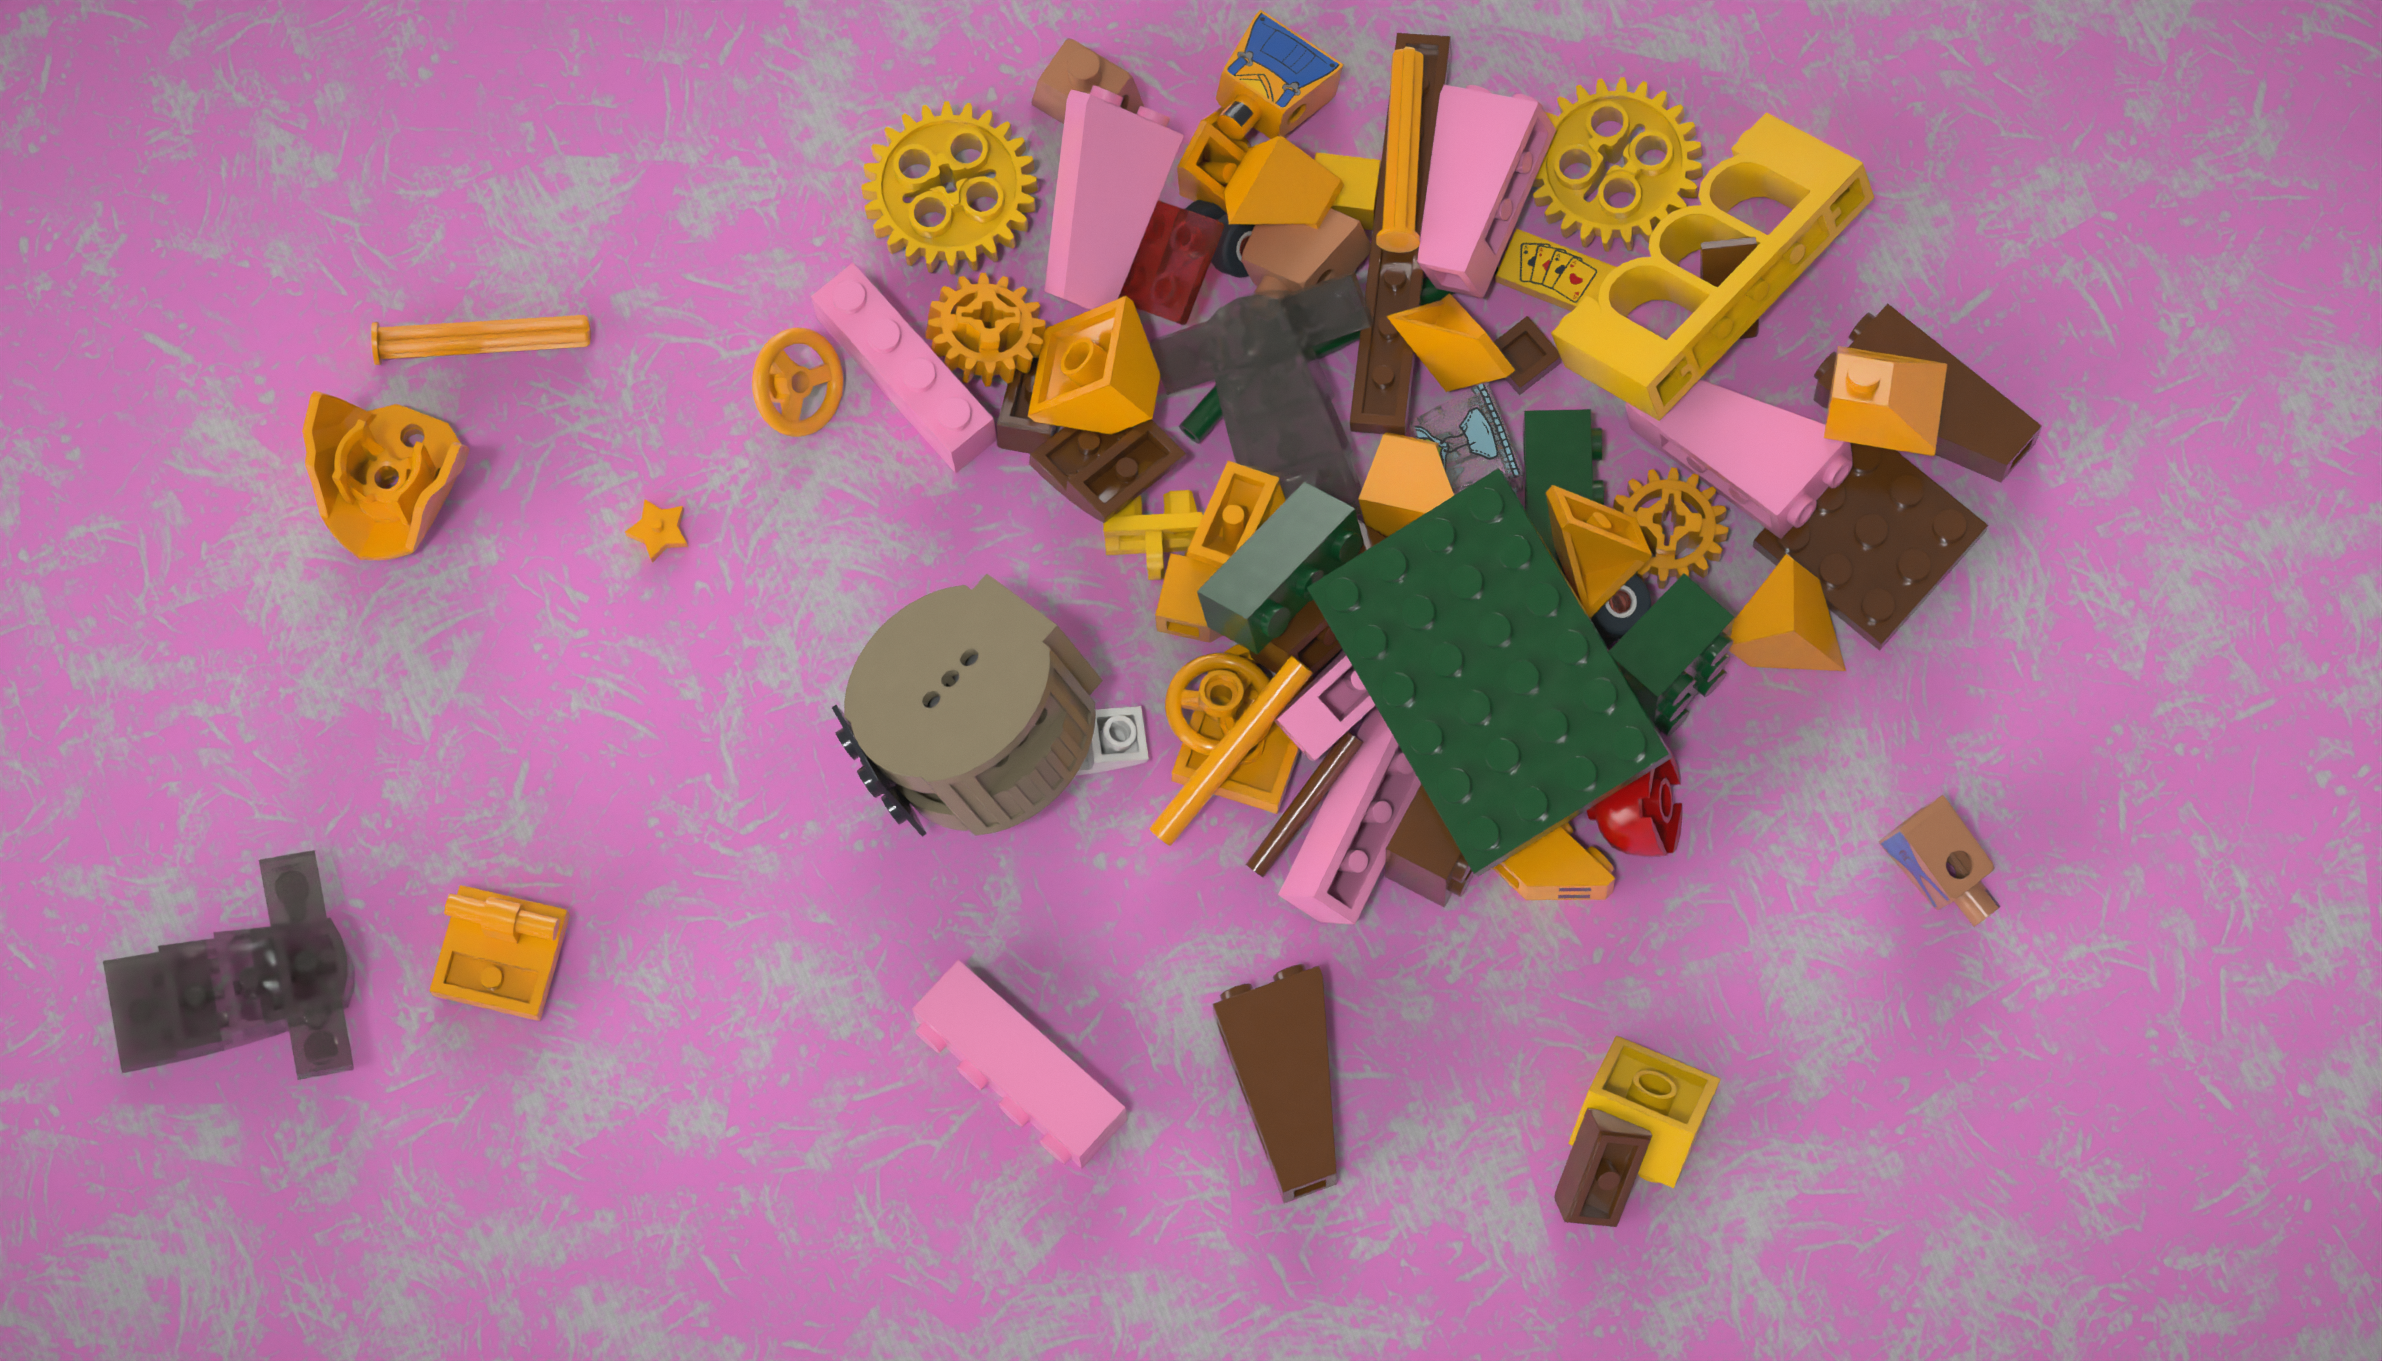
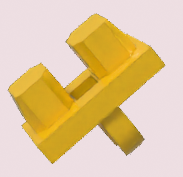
[1103,490,1203,581]

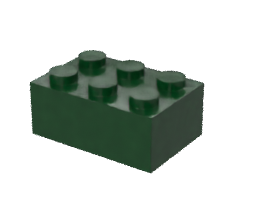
[1609,573,1735,737]

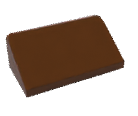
[1554,1108,1652,1227]

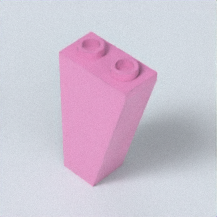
[1044,85,1184,310]
[1417,85,1556,298]
[1625,379,1852,539]
[1274,650,1375,761]

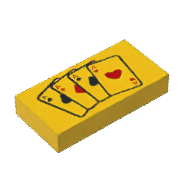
[1495,228,1617,312]

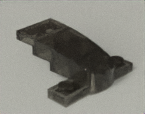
[1149,271,1373,515]
[103,850,355,1080]

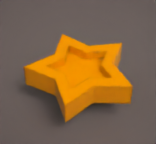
[625,499,688,563]

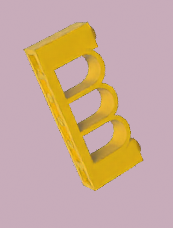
[1551,112,1875,421]

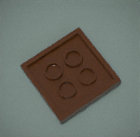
[1753,443,1988,651]

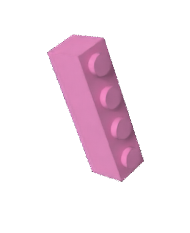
[811,263,997,473]
[1278,705,1421,925]
[912,959,1128,1168]

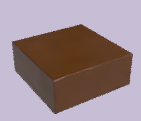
[1494,316,1562,395]

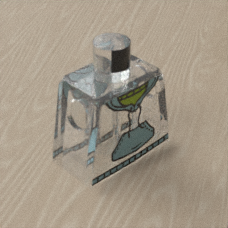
[1409,382,1524,495]

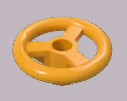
[752,327,843,437]
[1165,653,1274,755]

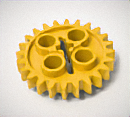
[1532,77,1703,252]
[861,101,1038,274]

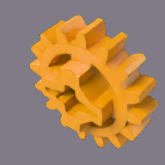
[925,273,1046,387]
[1613,467,1728,589]

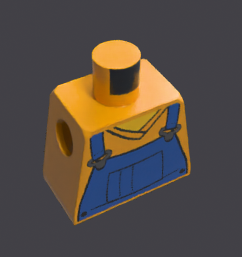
[1216,9,1344,140]

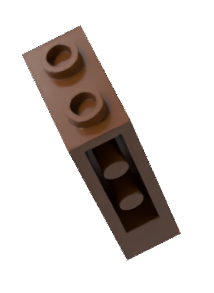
[1813,303,2042,483]
[1212,964,1337,1203]

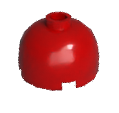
[1586,746,1683,857]

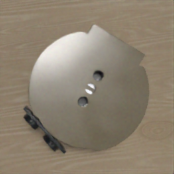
[832,574,1103,837]

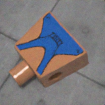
[1878,795,2001,927]

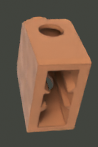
[1031,38,1144,124]
[1241,208,1371,321]

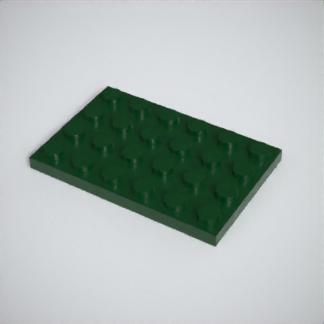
[1307,468,1673,877]

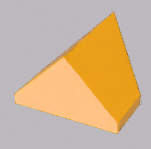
[1177,107,1251,213]
[1223,135,1344,229]
[1386,293,1515,392]
[1358,432,1454,538]
[1187,461,1286,568]
[1546,485,1652,618]
[1729,554,1846,671]

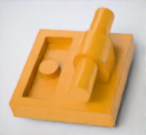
[429,885,570,1021]

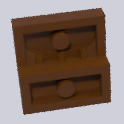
[1029,419,1186,523]

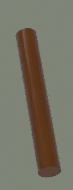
[1246,731,1363,878]

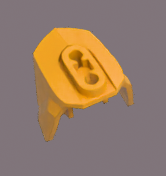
[302,391,470,561]

